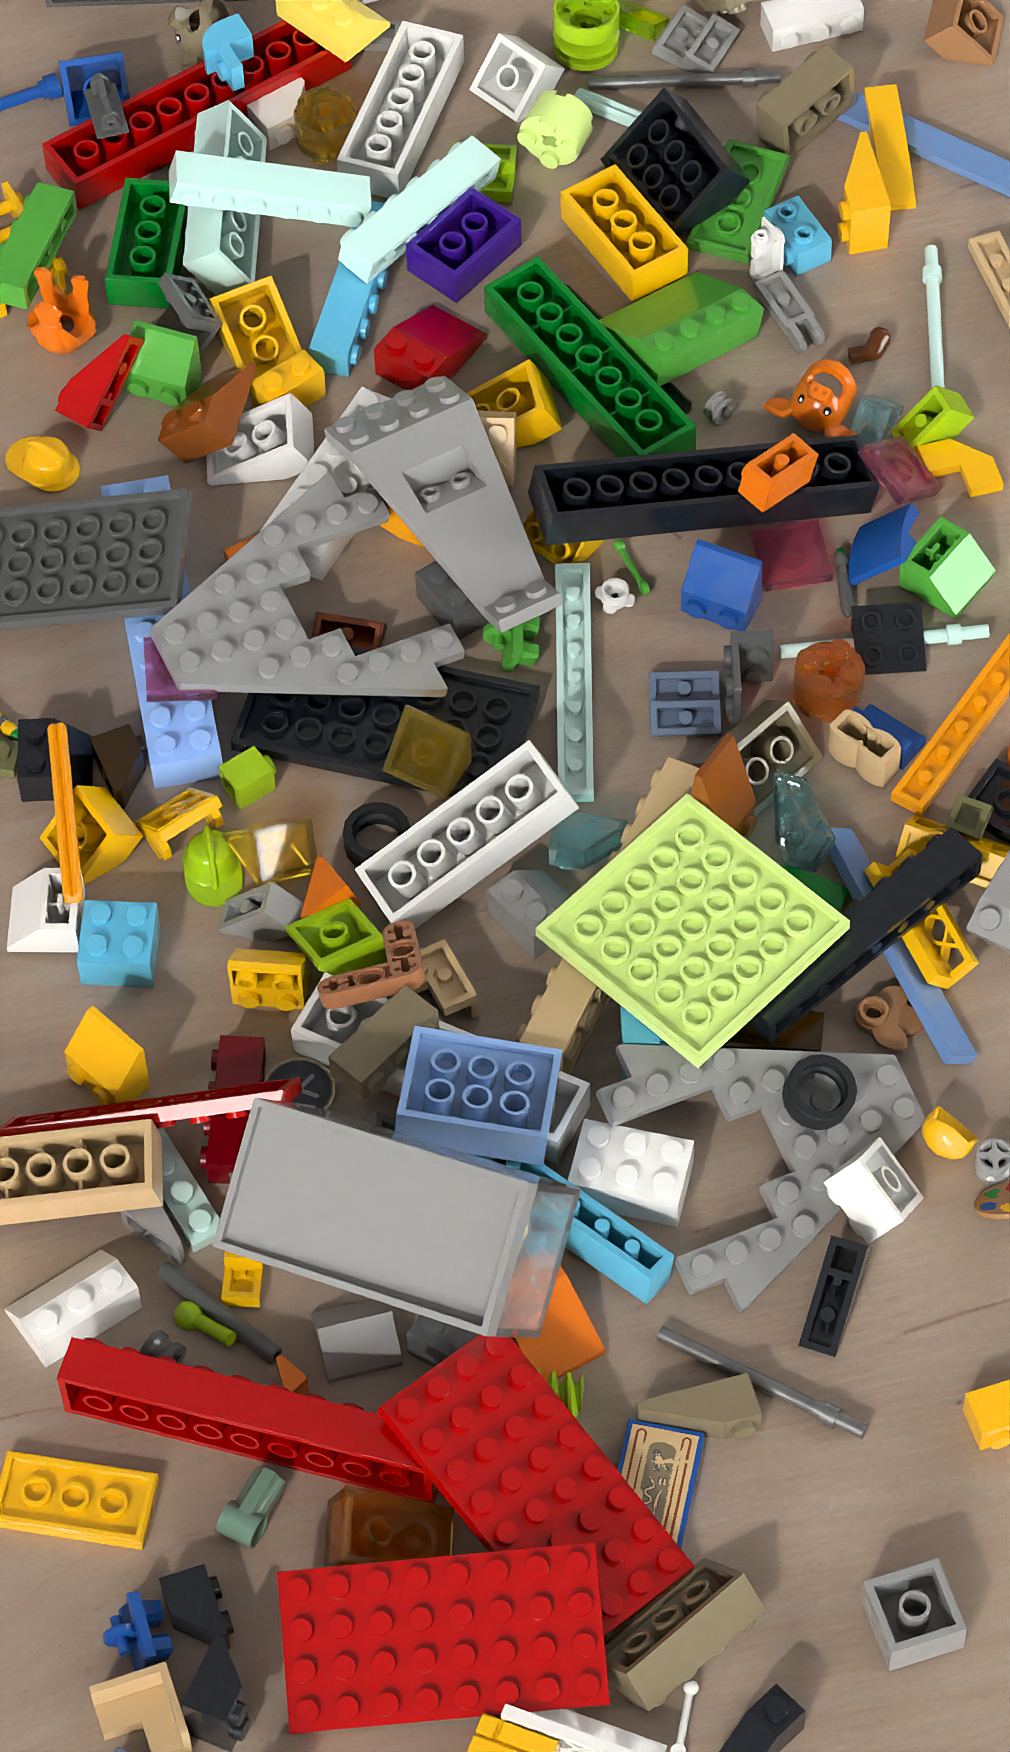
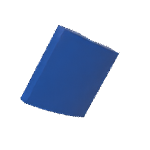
[849,502,919,586]

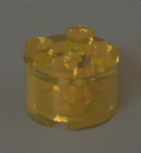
[293,86,358,164]

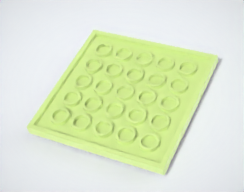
[535,793,850,1068]

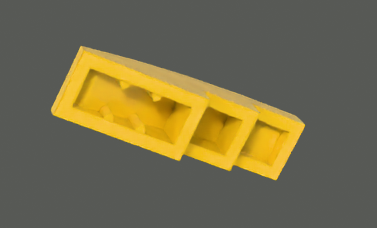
[864,84,916,211]

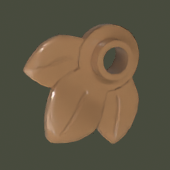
[855,986,924,1051]

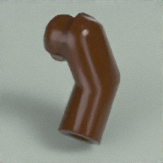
[848,327,891,364]

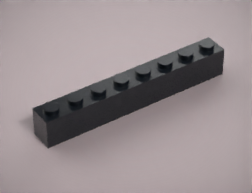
[747,827,983,1044]

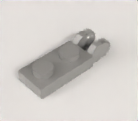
[753,270,825,353]

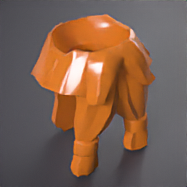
[26,267,97,354]

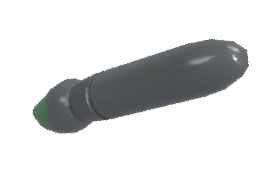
[834,547,854,618]

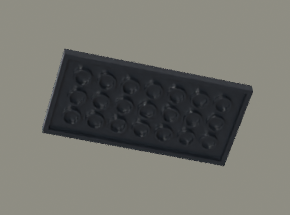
[230,638,540,797]

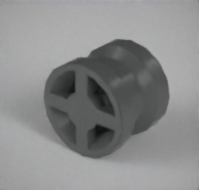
[140,1329,186,1364]

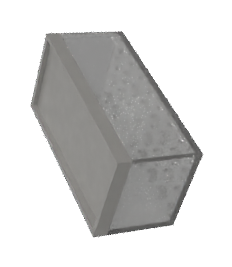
[212,1097,581,1338]

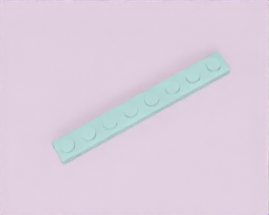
[555,563,594,802]

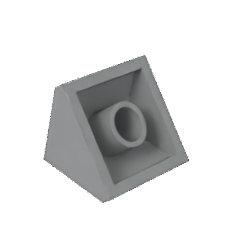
[311,1299,403,1383]

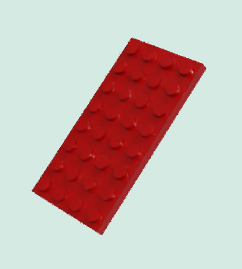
[377,1324,694,1637]
[277,1542,611,1734]

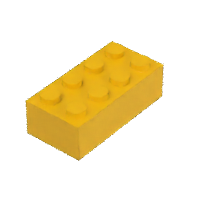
[560,164,688,302]

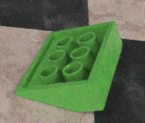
[599,272,764,386]

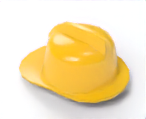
[5,436,80,492]

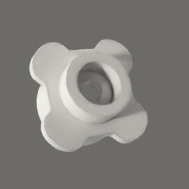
[595,578,635,614]

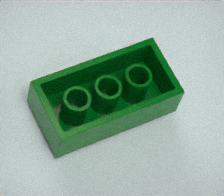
[105,178,188,309]

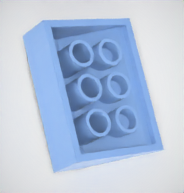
[394,1026,563,1166]

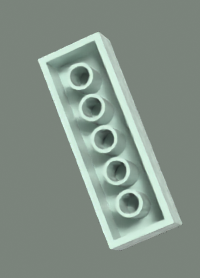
[183,100,267,296]

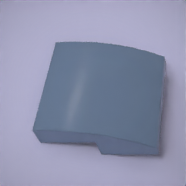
[648,671,721,737]

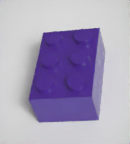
[406,187,522,303]

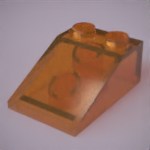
[323,1485,454,1567]

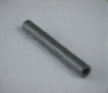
[157,1262,282,1364]

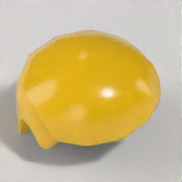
[922,1106,978,1160]

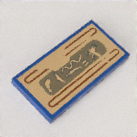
[617,1419,705,1548]

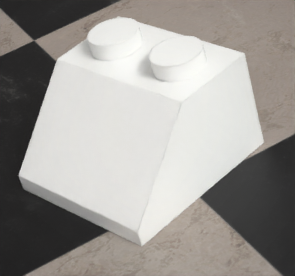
[469,33,565,122]
[823,1137,924,1244]

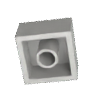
[861,1558,967,1671]

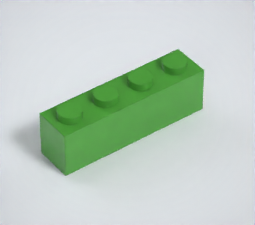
[0,182,78,310]

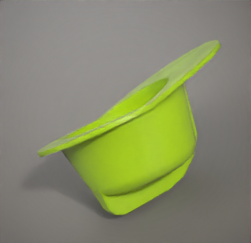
[182,825,243,907]

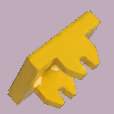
[134,787,224,861]

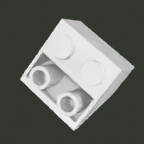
[7,868,85,952]

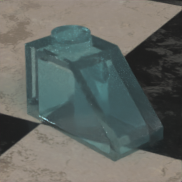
[549,812,627,870]

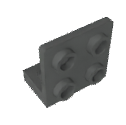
[155,273,223,355]
[723,630,774,728]

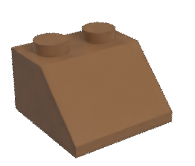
[924,0,1004,66]

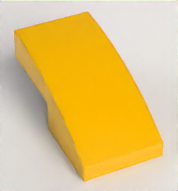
[221,1251,264,1307]

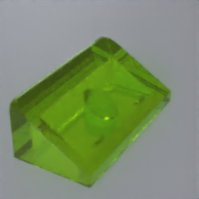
[618,0,670,42]

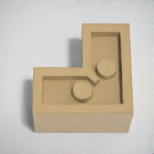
[391,939,478,1019]
[89,1661,193,1752]

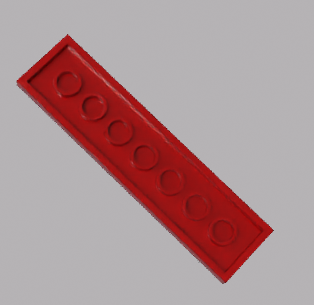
[0,1077,302,1137]

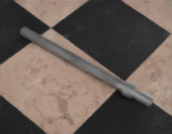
[588,68,781,90]
[656,1326,869,1439]

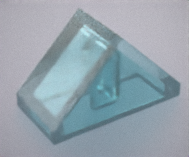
[850,394,904,458]

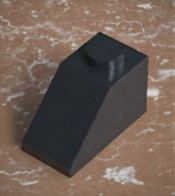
[719,1683,805,1752]

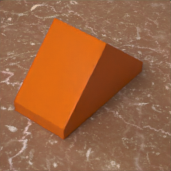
[300,857,362,919]

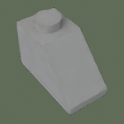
[218,882,304,942]

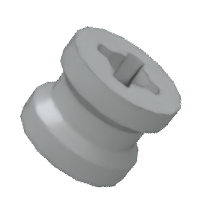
[974,1138,1010,1185]

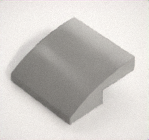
[651,4,741,73]

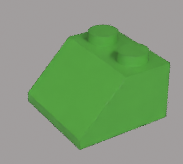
[125,320,203,406]

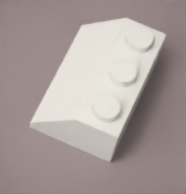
[5,1249,142,1368]

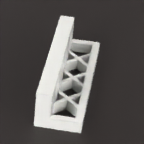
[501,1704,667,1752]

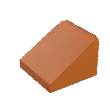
[276,1355,309,1395]

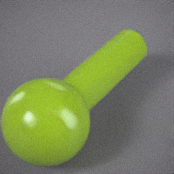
[174,1300,236,1346]

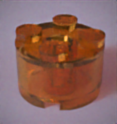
[792,639,865,723]

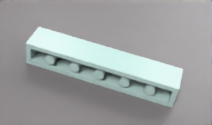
[338,135,501,284]
[169,150,371,227]

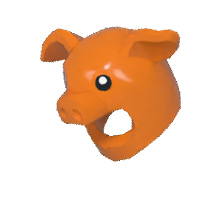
[762,359,857,438]

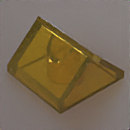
[382,705,472,799]
[222,818,317,886]

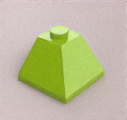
[285,898,387,975]

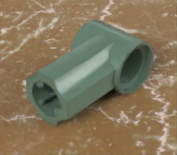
[216,1467,286,1549]

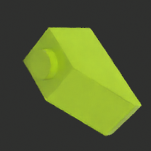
[890,385,975,457]

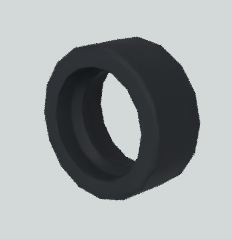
[343,802,411,867]
[782,1054,857,1130]

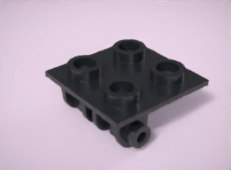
[851,602,926,676]

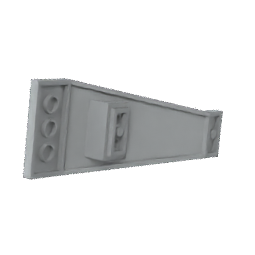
[324,376,563,633]

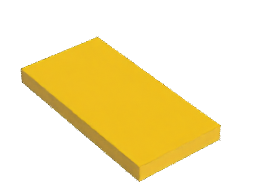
[0,1450,160,1550]

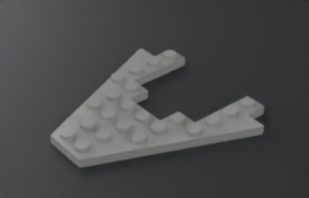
[150,472,465,697]
[596,1044,926,1314]

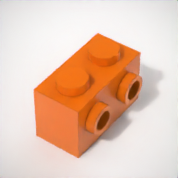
[738,433,818,513]

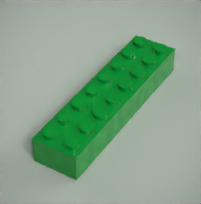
[484,256,696,457]

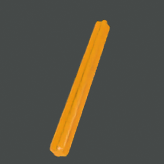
[47,722,83,904]

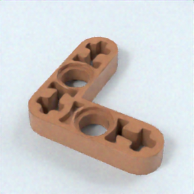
[317,920,426,1009]

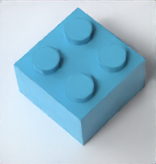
[77,900,161,987]

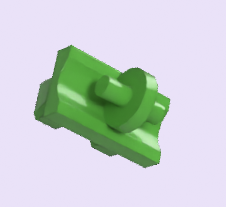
[483,616,540,673]

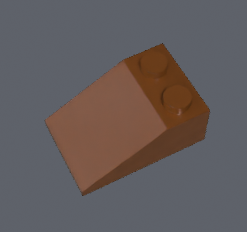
[158,362,257,463]
[691,733,757,837]

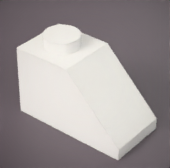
[247,77,306,150]

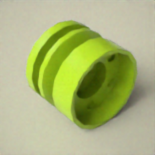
[553,0,620,71]

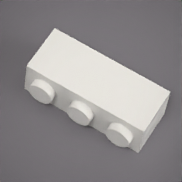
[760,0,864,52]

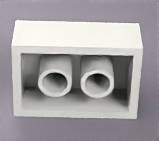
[568,1119,694,1227]

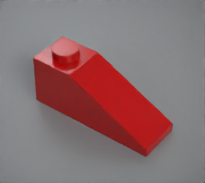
[55,334,145,431]

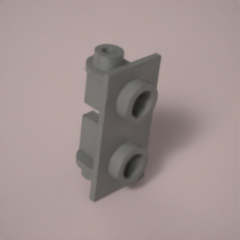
[84,73,129,139]

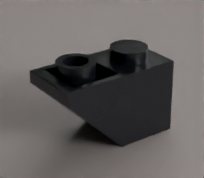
[159,1564,234,1650]

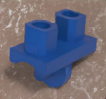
[103,1591,173,1671]

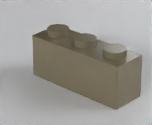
[328,985,439,1101]

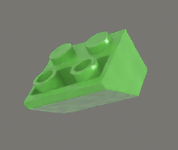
[899,516,996,619]

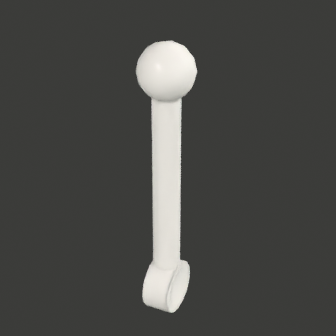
[670,1680,699,1752]

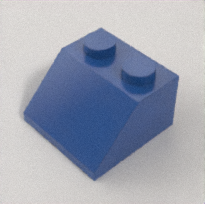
[58,51,130,126]
[681,539,763,631]

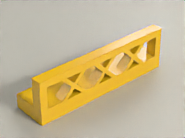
[895,814,1010,888]
[864,848,979,990]

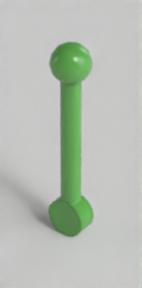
[613,539,650,595]

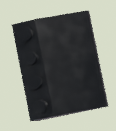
[600,87,751,237]

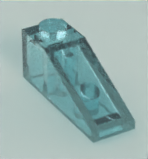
[773,769,836,873]

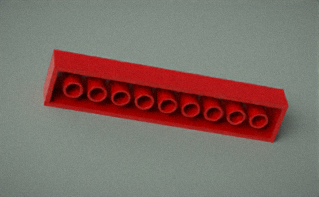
[42,20,352,210]
[57,1337,438,1505]

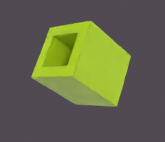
[218,746,277,810]

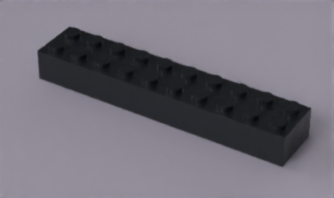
[528,435,880,546]

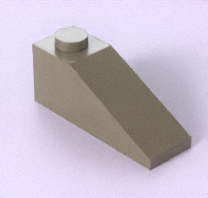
[636,1373,762,1440]

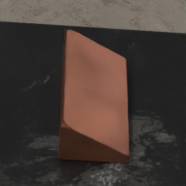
[312,611,387,651]

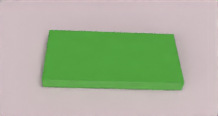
[686,139,790,265]

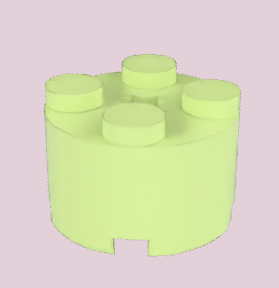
[517,90,594,169]

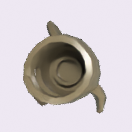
[167,0,235,71]

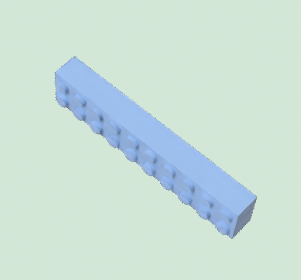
[100,475,222,789]

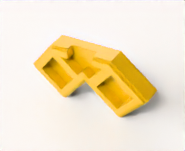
[917,438,1004,498]

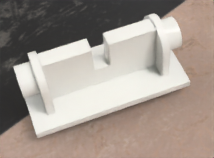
[750,217,785,281]

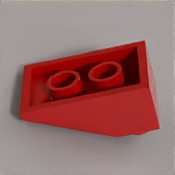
[374,305,487,390]

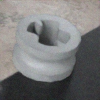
[703,391,736,425]

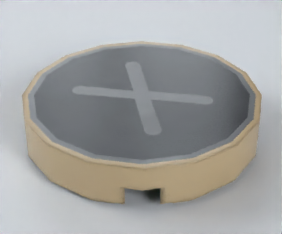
[264,1058,336,1117]

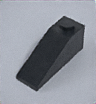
[798,1235,872,1357]

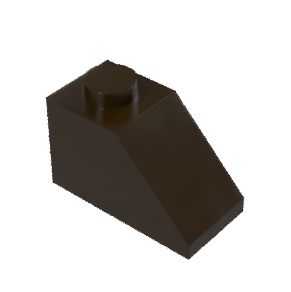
[90,724,148,809]

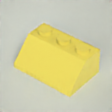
[275,0,390,62]

